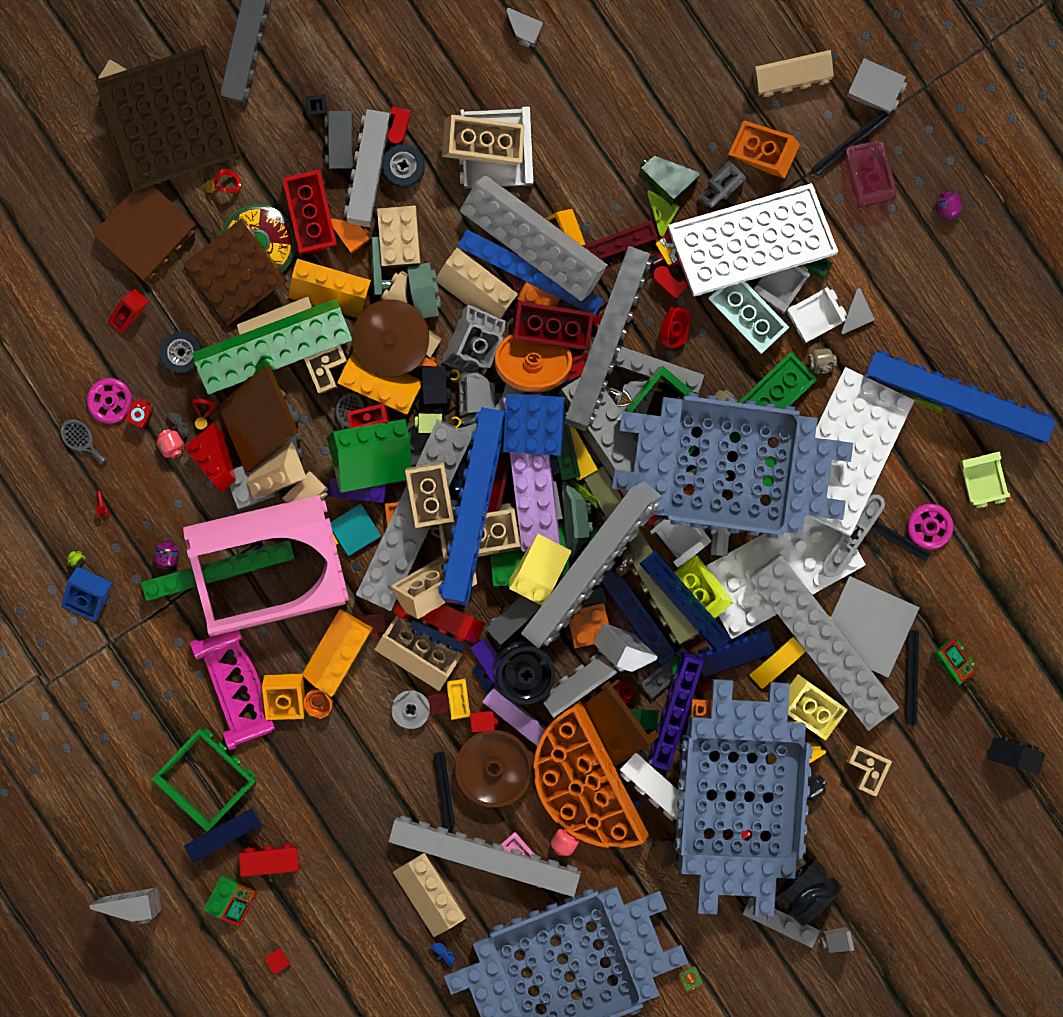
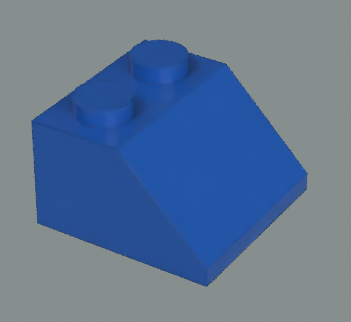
[61,567,112,622]

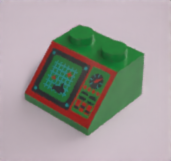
[932,639,976,685]
[203,874,258,926]

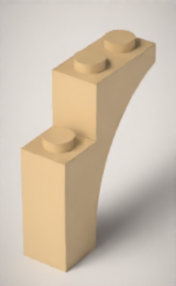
[380,271,441,357]

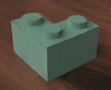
[407,262,441,318]

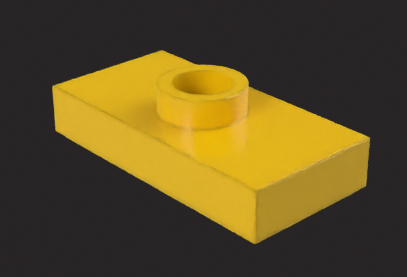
[446,679,470,720]

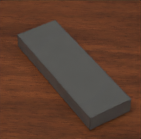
[639,647,688,699]

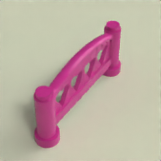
[190,630,275,750]

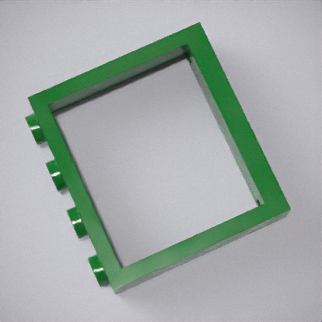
[616,366,702,455]
[152,728,257,832]

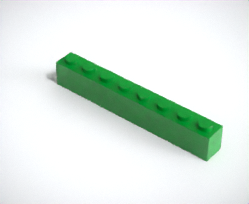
[141,540,297,601]

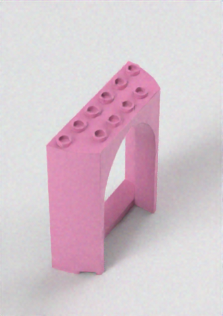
[183,495,349,637]

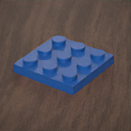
[503,394,565,456]

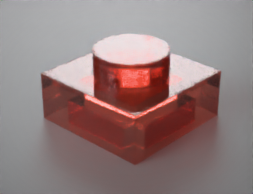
[428,692,450,715]

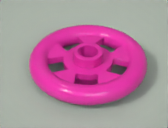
[87,378,132,424]
[907,504,953,550]

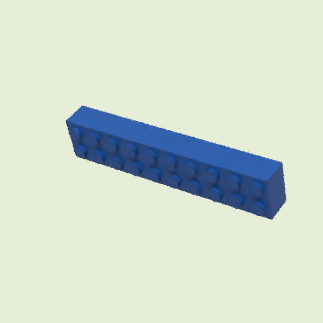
[863,350,1056,445]
[439,407,505,606]

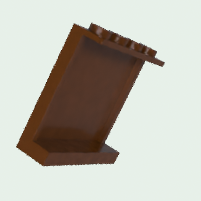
[93,185,197,283]
[581,679,659,767]

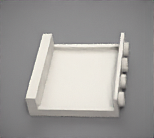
[458,107,533,189]

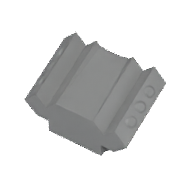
[442,304,506,376]

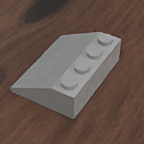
[542,653,617,718]
[89,887,162,924]

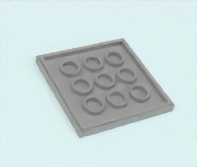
[831,576,919,678]

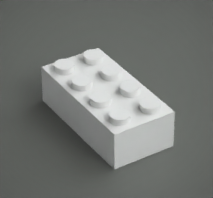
[619,753,679,821]

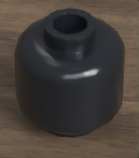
[807,773,827,802]

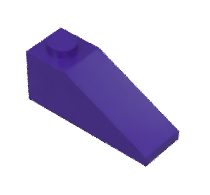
[328,478,387,504]

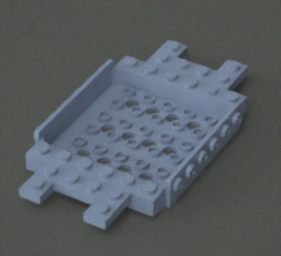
[612,393,853,539]
[674,679,813,916]
[444,886,688,1017]

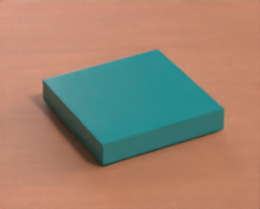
[330,504,381,556]

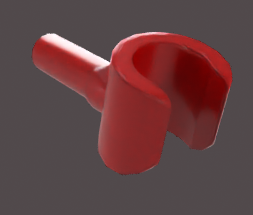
[96,491,110,519]

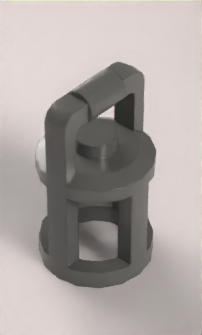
[698,161,746,208]

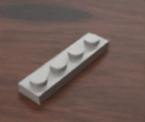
[742,896,820,948]

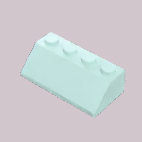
[708,282,789,354]

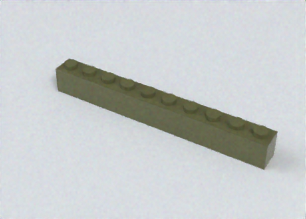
[582,466,700,646]

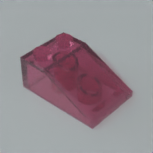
[845,140,897,208]

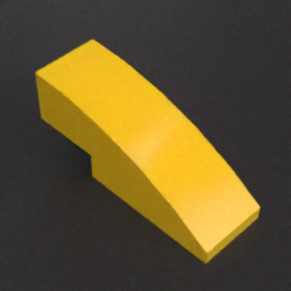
[749,637,806,689]

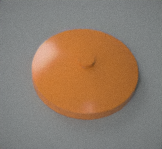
[495,334,572,392]

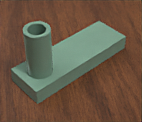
[370,237,393,297]

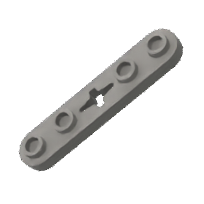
[822,495,885,577]

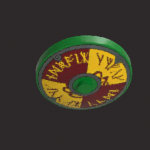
[221,205,297,273]

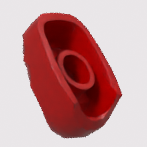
[658,307,691,349]

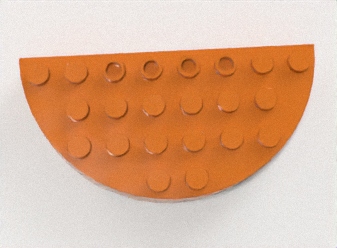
[534,699,649,848]

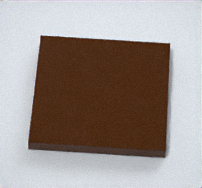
[218,366,299,472]

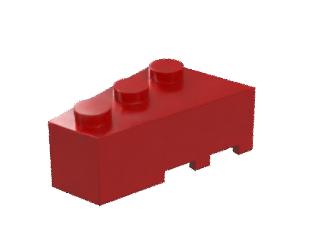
[184,422,236,492]
[419,604,486,644]

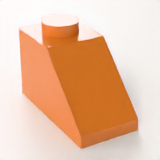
[331,218,371,254]

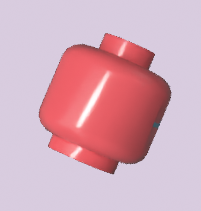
[156,429,185,459]
[551,828,579,856]

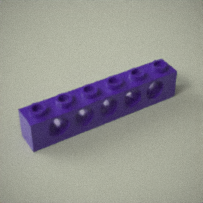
[648,652,704,771]

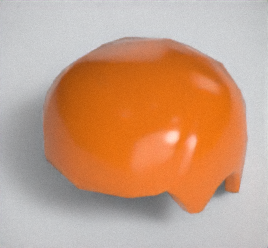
[304,689,333,719]

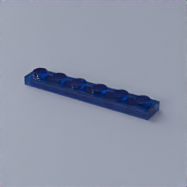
[640,551,732,652]

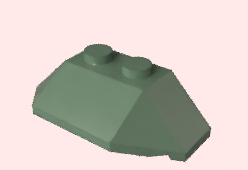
[561,482,593,559]

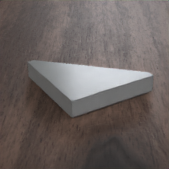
[841,288,874,335]

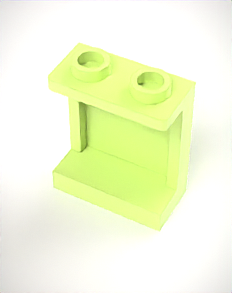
[960,452,1010,508]

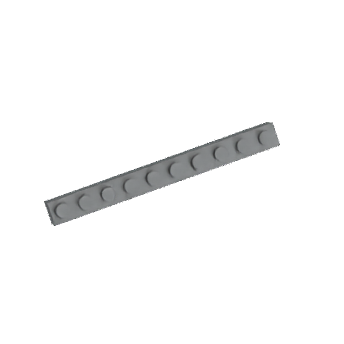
[389,816,581,897]

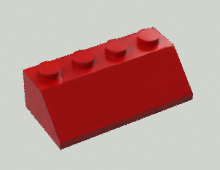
[282,170,337,255]

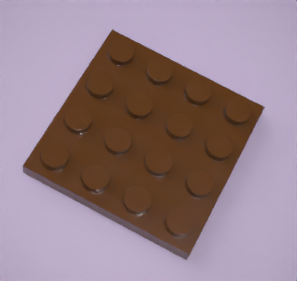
[184,218,288,326]

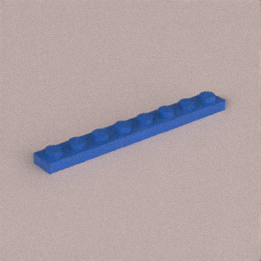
[458,230,603,316]

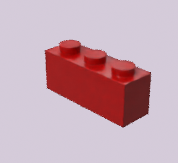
[239,843,300,877]

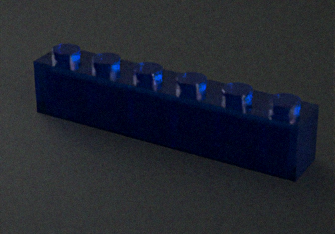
[601,569,676,665]

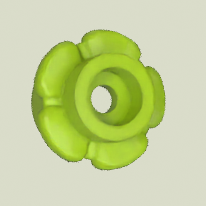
[67,551,85,569]

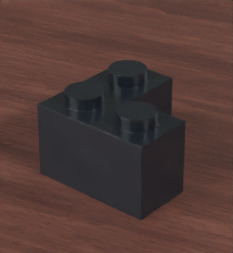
[422,366,452,407]
[987,736,1045,775]

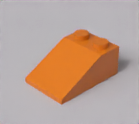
[728,120,800,179]

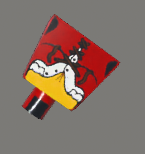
[649,232,680,268]

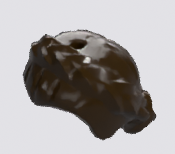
[611,541,635,576]

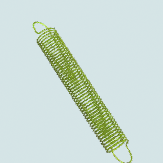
[897,389,948,415]
[564,479,600,507]

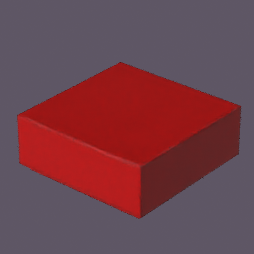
[264,947,291,975]

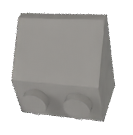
[230,466,276,509]

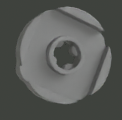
[392,690,430,729]

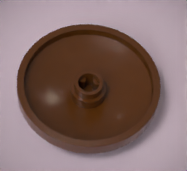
[352,299,430,377]
[455,730,533,807]

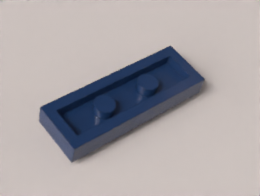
[408,619,465,652]

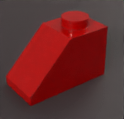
[107,289,149,334]
[346,403,390,429]

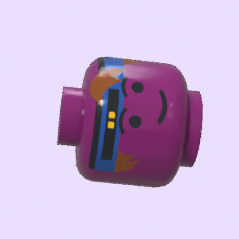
[935,190,963,220]
[153,540,180,570]

